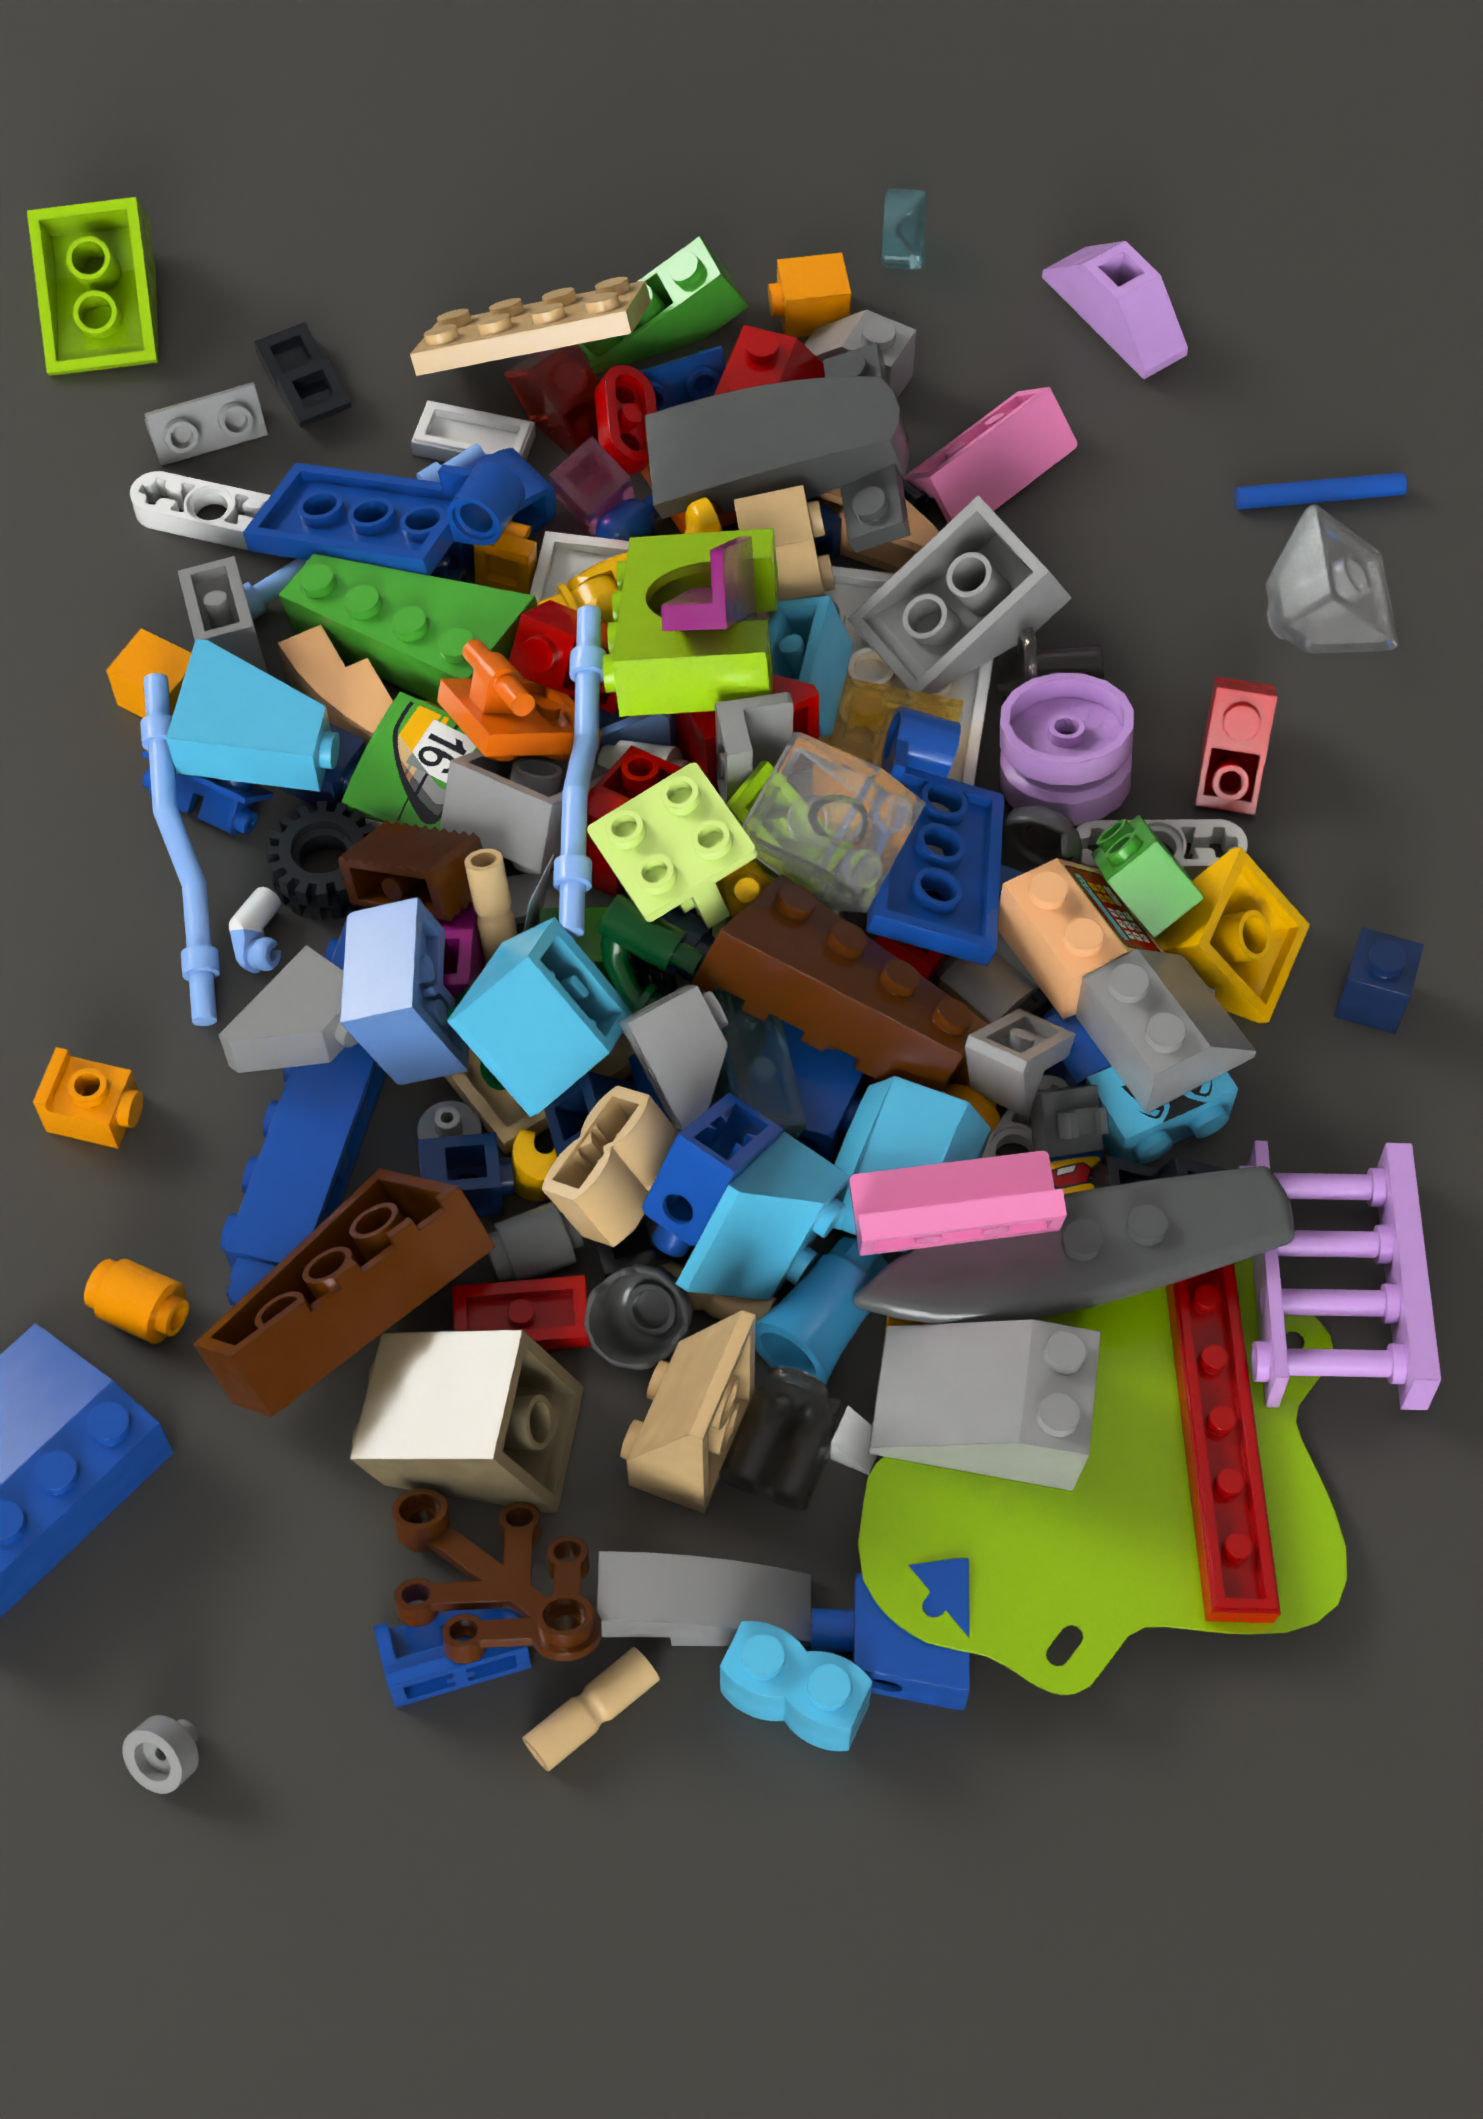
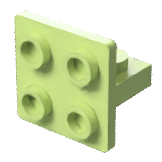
[587,763,758,929]

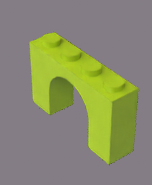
[603,528,779,717]

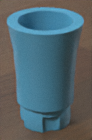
[755,1236,888,1390]

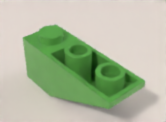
[573,236,749,375]

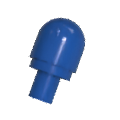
[596,494,660,541]

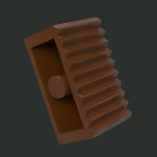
[338,820,483,922]

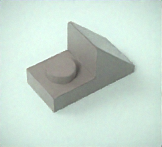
[965,1009,1076,1116]

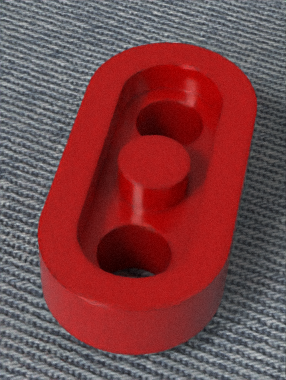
[595,365,657,474]

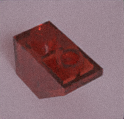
[504,344,603,468]

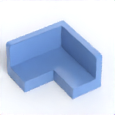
[340,897,469,1085]

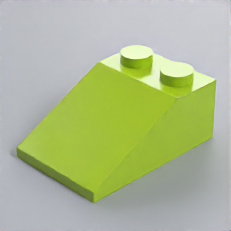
[27,197,159,376]

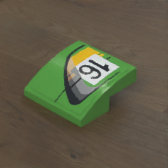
[342,692,479,831]

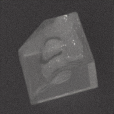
[741,732,926,913]

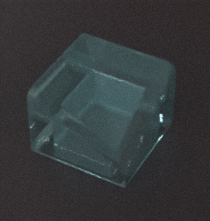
[881,188,928,269]

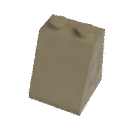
[350,1330,584,1513]

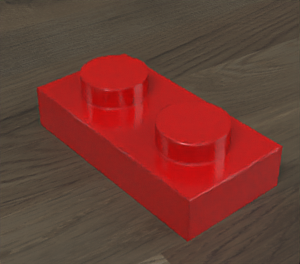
[452,1275,591,1351]

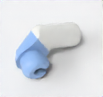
[229,887,281,974]

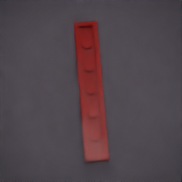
[1166,1263,1281,1623]

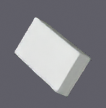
[411,400,536,462]

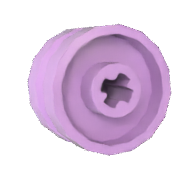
[1000,673,1134,826]

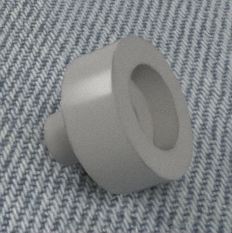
[417,1101,483,1139]
[122,1715,199,1794]

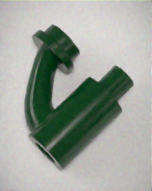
[597,894,705,1014]

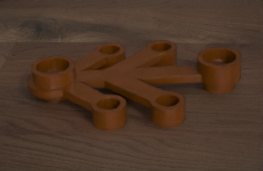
[392,1488,602,1664]

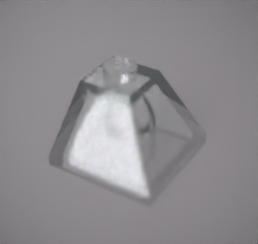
[1265,504,1399,654]

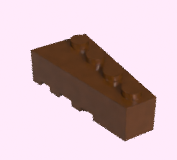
[691,874,988,1092]
[193,1168,495,1417]

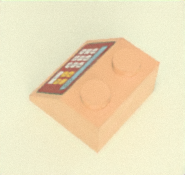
[998,858,1165,1020]

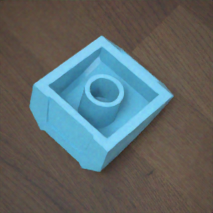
[833,1076,991,1253]

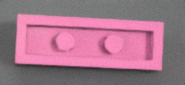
[903,387,1078,523]
[849,1151,1067,1256]

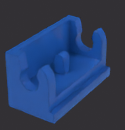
[373,1608,532,1708]

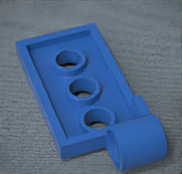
[243,462,525,575]
[866,706,1004,966]

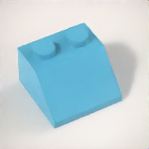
[675,1132,850,1300]

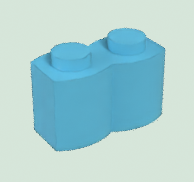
[720,1621,872,1751]

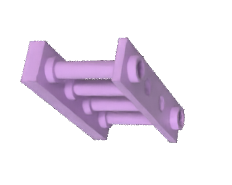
[1237,1141,1441,1410]

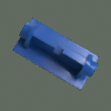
[640,346,726,412]
[141,750,274,836]

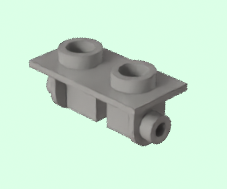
[144,382,268,466]

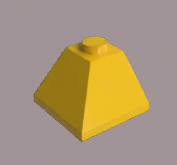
[1152,847,1310,1024]

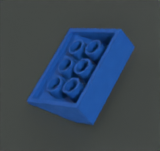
[0,1323,174,1618]

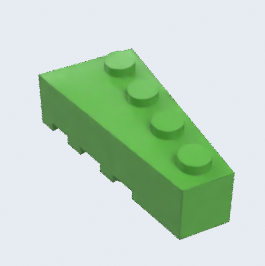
[278,554,538,707]

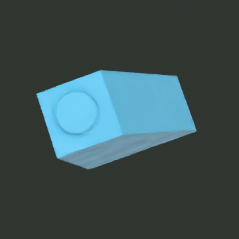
[166,639,340,792]

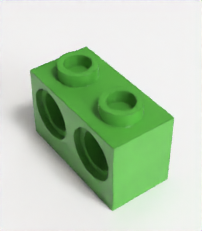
[1091,815,1204,938]

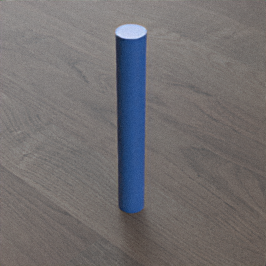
[1234,472,1407,510]

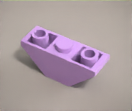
[1042,241,1188,379]

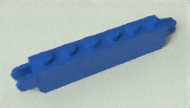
[220,908,387,1306]

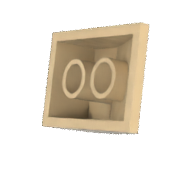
[620,1310,756,1514]

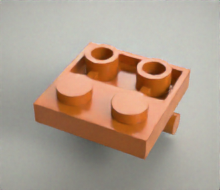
[437,639,602,762]

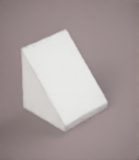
[830,1406,878,1475]

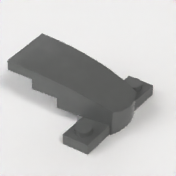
[645,342,911,553]

